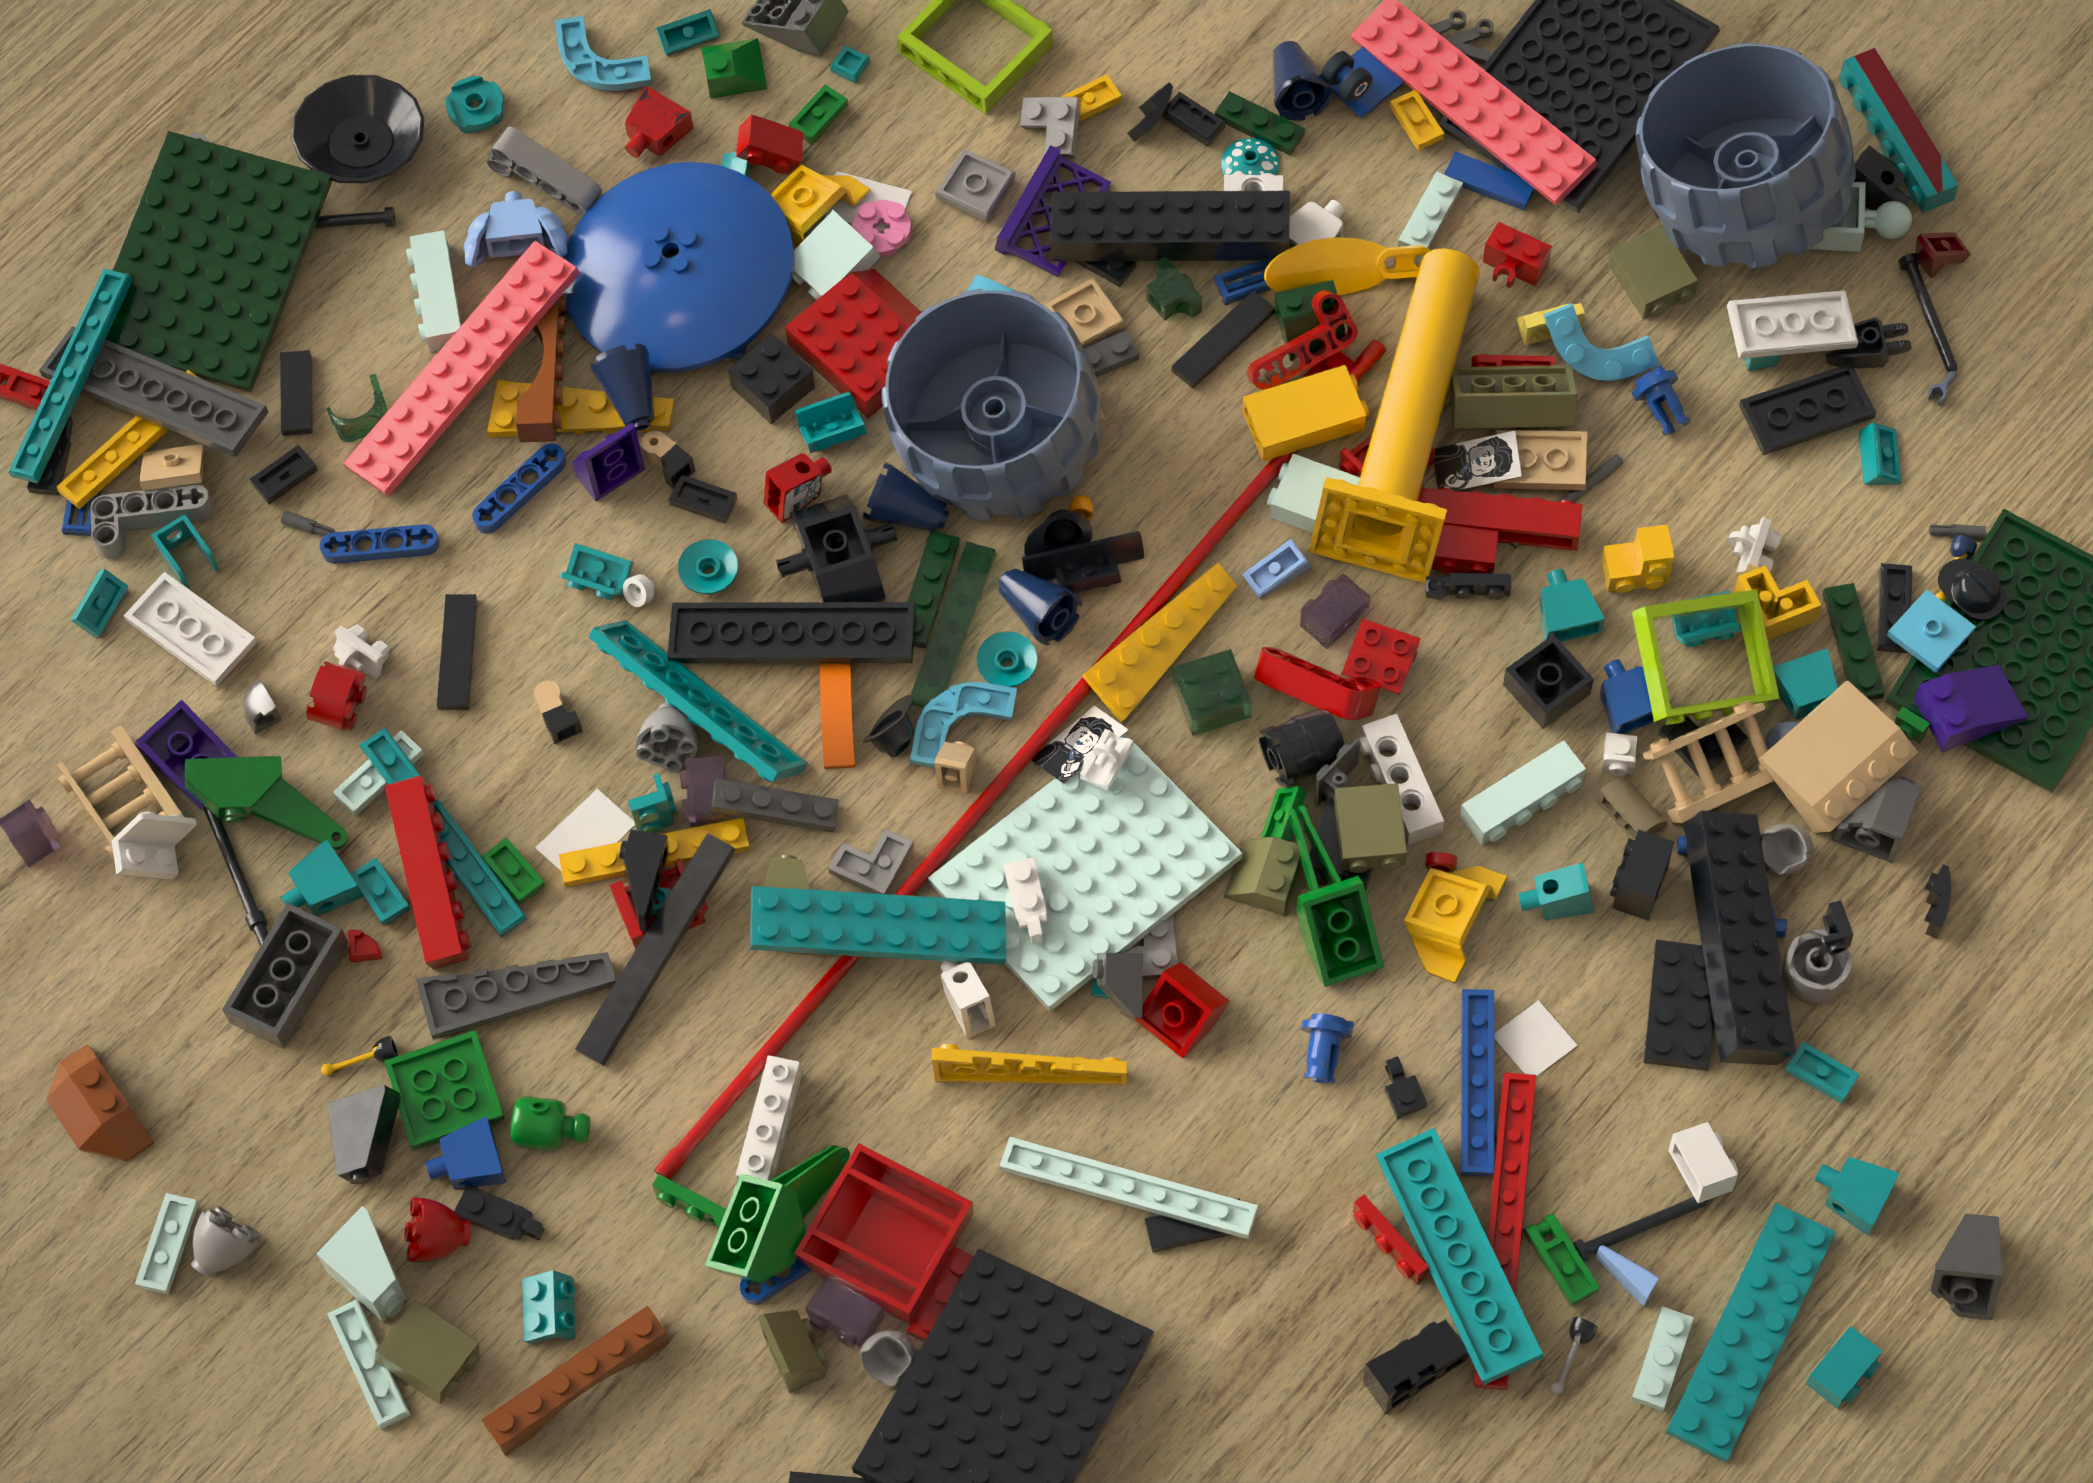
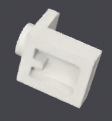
[1602,732,1637,776]

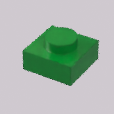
[1894,707,1930,743]

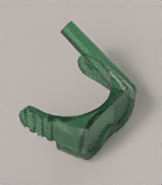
[326,374,388,442]

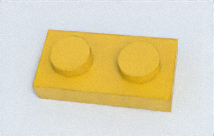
[1061,74,1122,122]
[1390,90,1444,151]

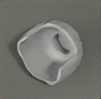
[1761,823,1813,875]
[859,1330,915,1386]

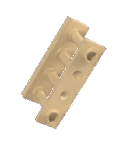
[1643,700,1774,823]
[57,725,183,863]

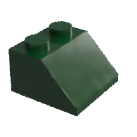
[1275,280,1348,361]

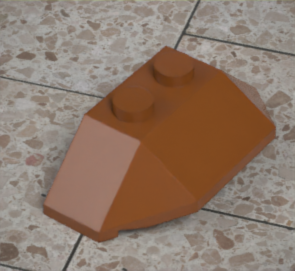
[46,1044,154,1161]

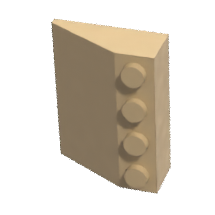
[1759,681,1918,833]

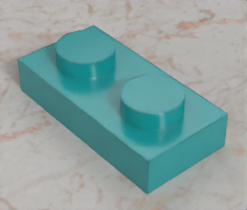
[70,569,128,637]
[350,858,410,926]
[1785,1041,1859,1104]

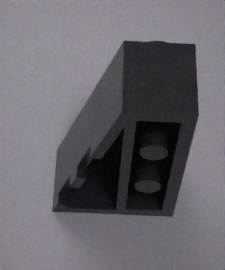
[1363,1319,1468,1414]

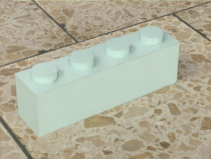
[406,230,462,352]
[1460,740,1586,845]

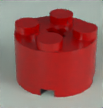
[306,661,367,731]

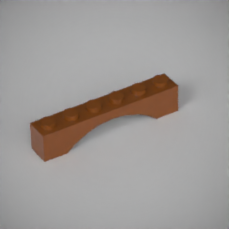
[516,293,567,443]
[482,1306,670,1456]

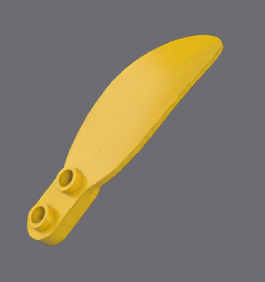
[1264,237,1431,295]

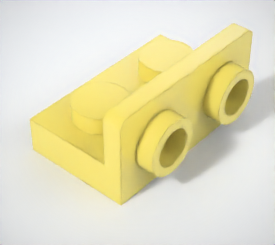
[1516,303,1585,345]

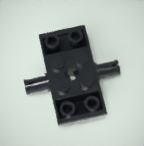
[776,494,898,602]

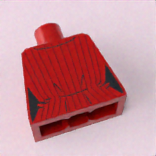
[625,86,694,158]

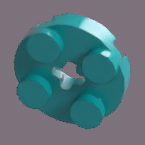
[445,76,505,133]

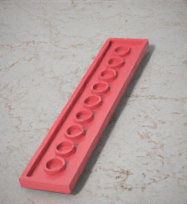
[1350,0,1598,206]
[343,241,580,497]

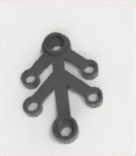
[1429,10,1494,63]

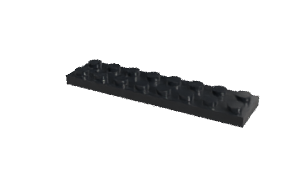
[667,602,916,663]

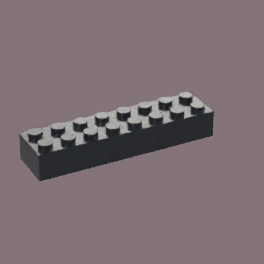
[1050,191,1290,262]
[1683,811,1796,1065]

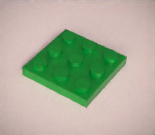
[384,1030,505,1151]

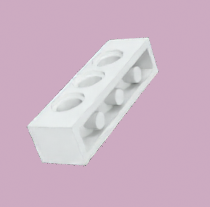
[1360,713,1444,845]
[736,1055,802,1181]

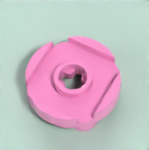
[852,200,912,258]

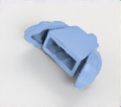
[463,191,568,268]

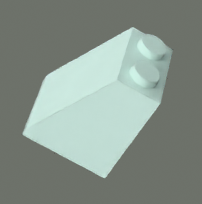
[317,1206,406,1322]

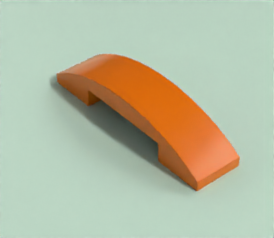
[820,663,855,769]

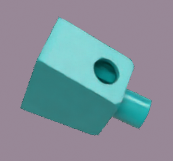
[1539,569,1605,642]
[1773,649,1838,719]
[281,840,363,916]
[1518,863,1594,920]
[1814,1157,1900,1236]

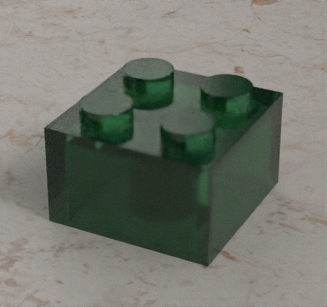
[1172,649,1251,736]

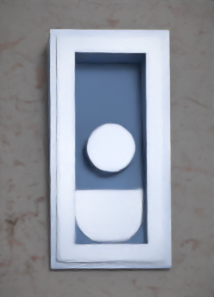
[1242,539,1312,599]
[1596,1245,1659,1307]

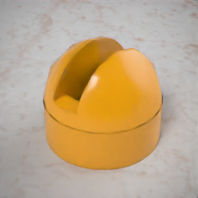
[1069,495,1094,520]

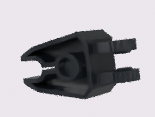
[1825,317,1912,368]

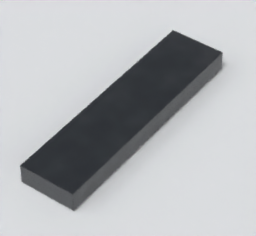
[1172,290,1275,389]
[437,594,477,710]

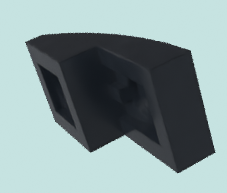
[1127,82,1173,142]

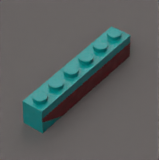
[1839,48,1959,213]

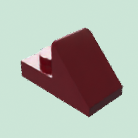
[1915,232,1971,278]

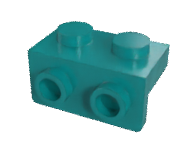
[795,392,867,453]
[560,543,634,600]
[1672,590,1742,647]
[628,774,677,834]
[522,1270,576,1344]

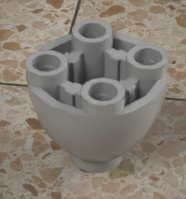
[636,703,698,772]
[191,1206,260,1278]

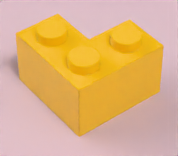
[1601,524,1674,593]
[1734,565,1821,640]

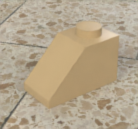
[934,741,976,794]

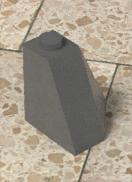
[1833,776,1922,863]
[1930,1214,2003,1320]

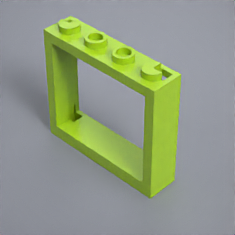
[897,0,1053,114]
[1632,589,1779,725]

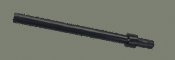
[203,806,268,946]

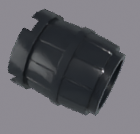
[1259,709,1345,788]

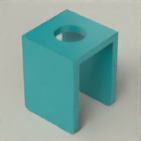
[151,514,219,588]

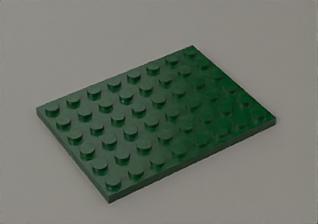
[105,131,333,392]
[1885,509,2093,793]

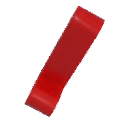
[1247,290,1358,390]
[1253,647,1381,721]

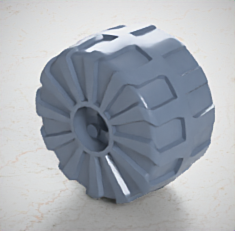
[1636,43,1856,268]
[881,289,1103,521]

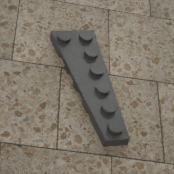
[416,952,616,1040]

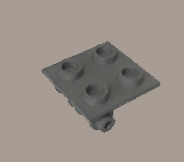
[1315,737,1361,806]

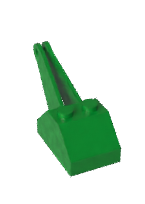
[185,756,347,850]
[1288,805,1384,987]
[705,1145,851,1283]

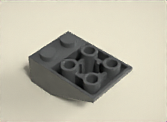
[742,0,849,54]

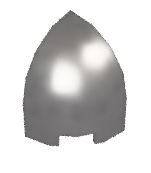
[243,679,282,734]

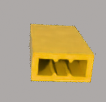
[1242,365,1369,462]

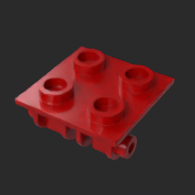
[1341,618,1421,695]

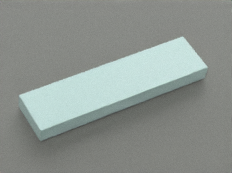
[327,1299,411,1430]

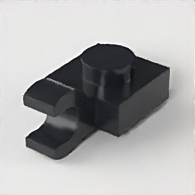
[1384,1056,1427,1119]

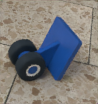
[1321,47,1403,118]

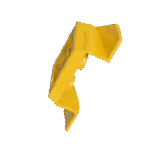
[770,164,871,250]
[1404,866,1508,983]

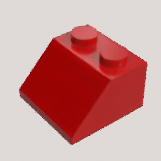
[1134,962,1230,1059]

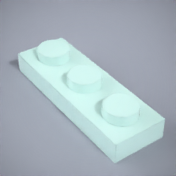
[1398,171,1463,256]
[333,730,424,817]
[135,1193,199,1295]
[1631,1306,1694,1411]

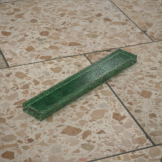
[911,541,996,708]

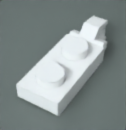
[1003,857,1048,944]

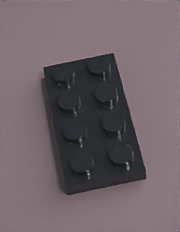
[1739,363,1876,455]
[1643,940,1713,1071]

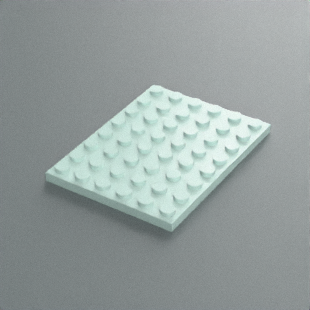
[928,733,1243,1012]

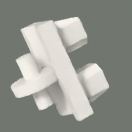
[1728,517,1782,575]
[333,624,390,679]
[1080,729,1134,790]

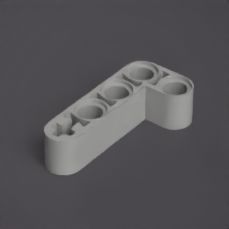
[487,127,602,216]
[90,484,214,559]

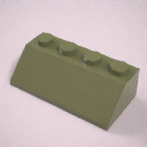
[1451,365,1577,430]

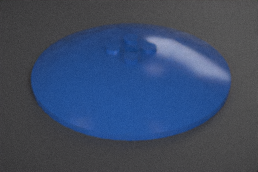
[563,162,794,373]

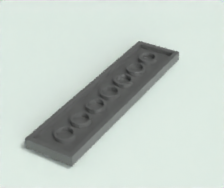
[39,326,269,457]

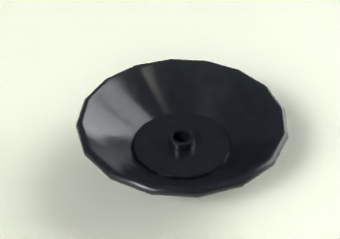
[291,75,425,184]

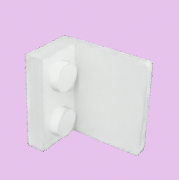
[112,811,197,879]

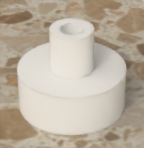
[623,574,655,607]

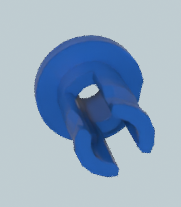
[1631,365,1691,436]
[1301,1013,1354,1084]

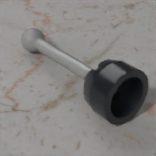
[1551,1316,1598,1395]

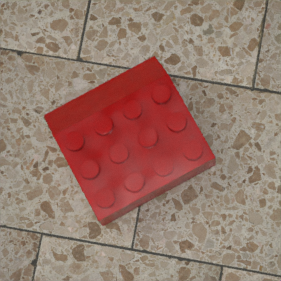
[785,269,922,419]
[794,1143,974,1324]

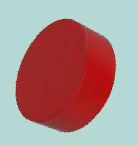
[1425,852,1457,872]

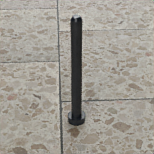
[315,207,396,228]
[1898,253,1958,372]
[1572,1197,1708,1262]

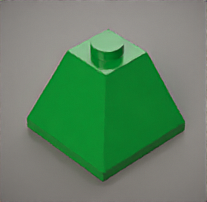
[701,38,767,99]

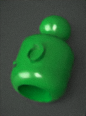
[510,1096,591,1151]

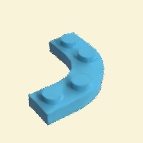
[555,16,652,91]
[1543,303,1659,381]
[909,682,1017,768]

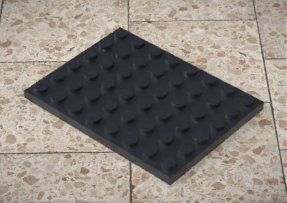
[1438,0,1720,213]
[852,1248,1154,1483]

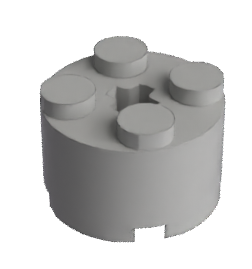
[1783,929,1852,1004]

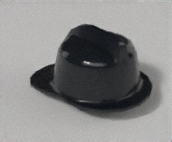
[1024,509,1092,556]
[1938,558,2006,620]
[863,695,914,758]

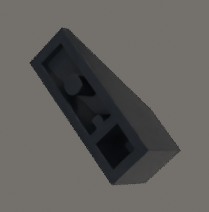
[619,829,669,932]

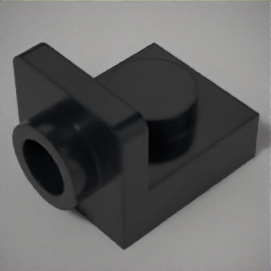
[1817,900,1854,955]

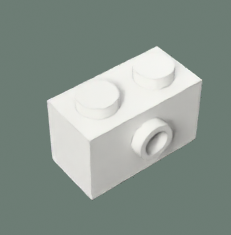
[1668,1122,1738,1203]

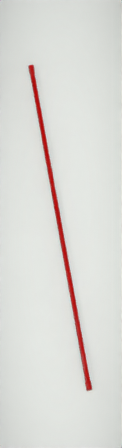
[654,339,1386,1180]

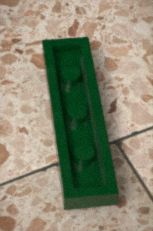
[907,531,960,649]
[1822,583,1885,700]

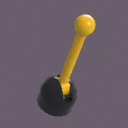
[321,1035,398,1076]

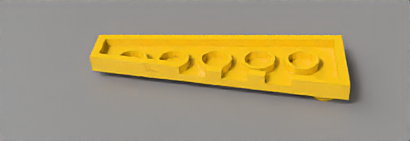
[487,380,675,438]
[1082,563,1237,722]
[932,1044,1127,1085]

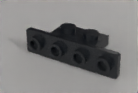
[1021,531,1144,593]

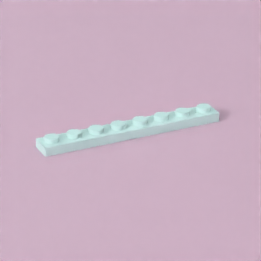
[1000,1137,1258,1239]

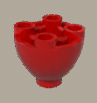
[404,1197,471,1263]

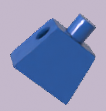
[1600,659,1671,734]
[425,1117,507,1190]

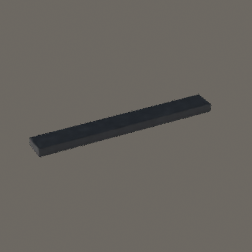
[575,833,736,1066]

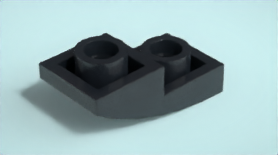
[1924,864,1951,939]

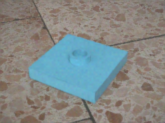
[1887,589,1976,673]

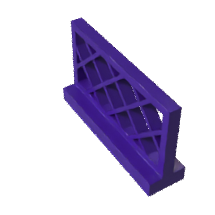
[994,145,1111,277]

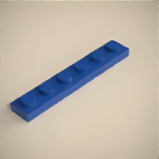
[1461,989,1494,1177]

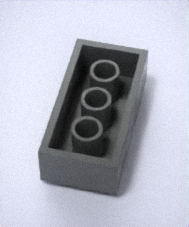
[222,903,348,1049]

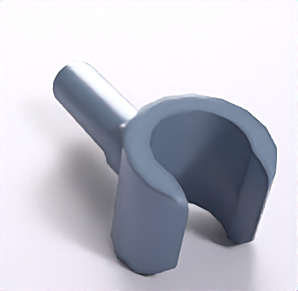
[1927,370,1957,405]

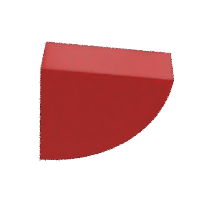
[348,929,383,963]

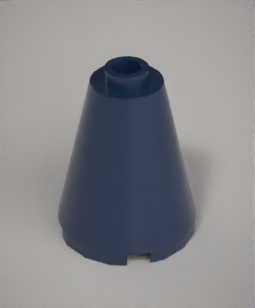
[1273,41,1332,121]
[590,344,655,431]
[862,462,950,531]
[998,569,1082,646]

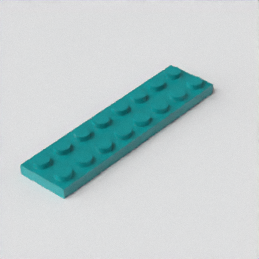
[588,620,808,782]
[750,886,1006,965]
[1375,1128,1544,1385]
[1666,1203,1836,1463]

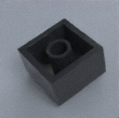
[728,333,815,424]
[1503,634,1594,729]
[1610,829,1675,921]

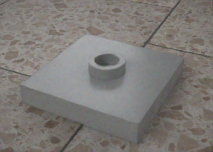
[935,149,1015,222]

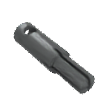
[281,511,335,536]
[1929,524,1986,540]

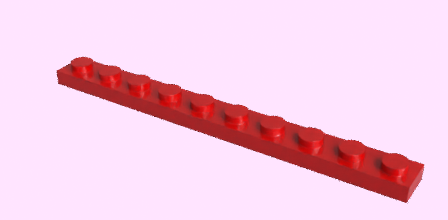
[1474,1073,1537,1390]

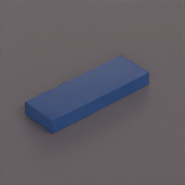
[1444,151,1535,211]

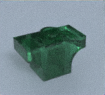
[1146,256,1202,321]

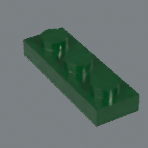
[1215,91,1305,156]

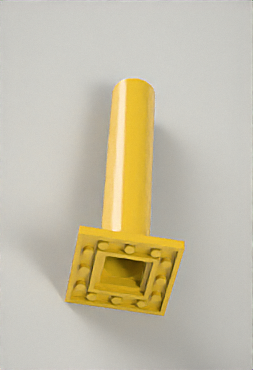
[1308,248,1480,584]

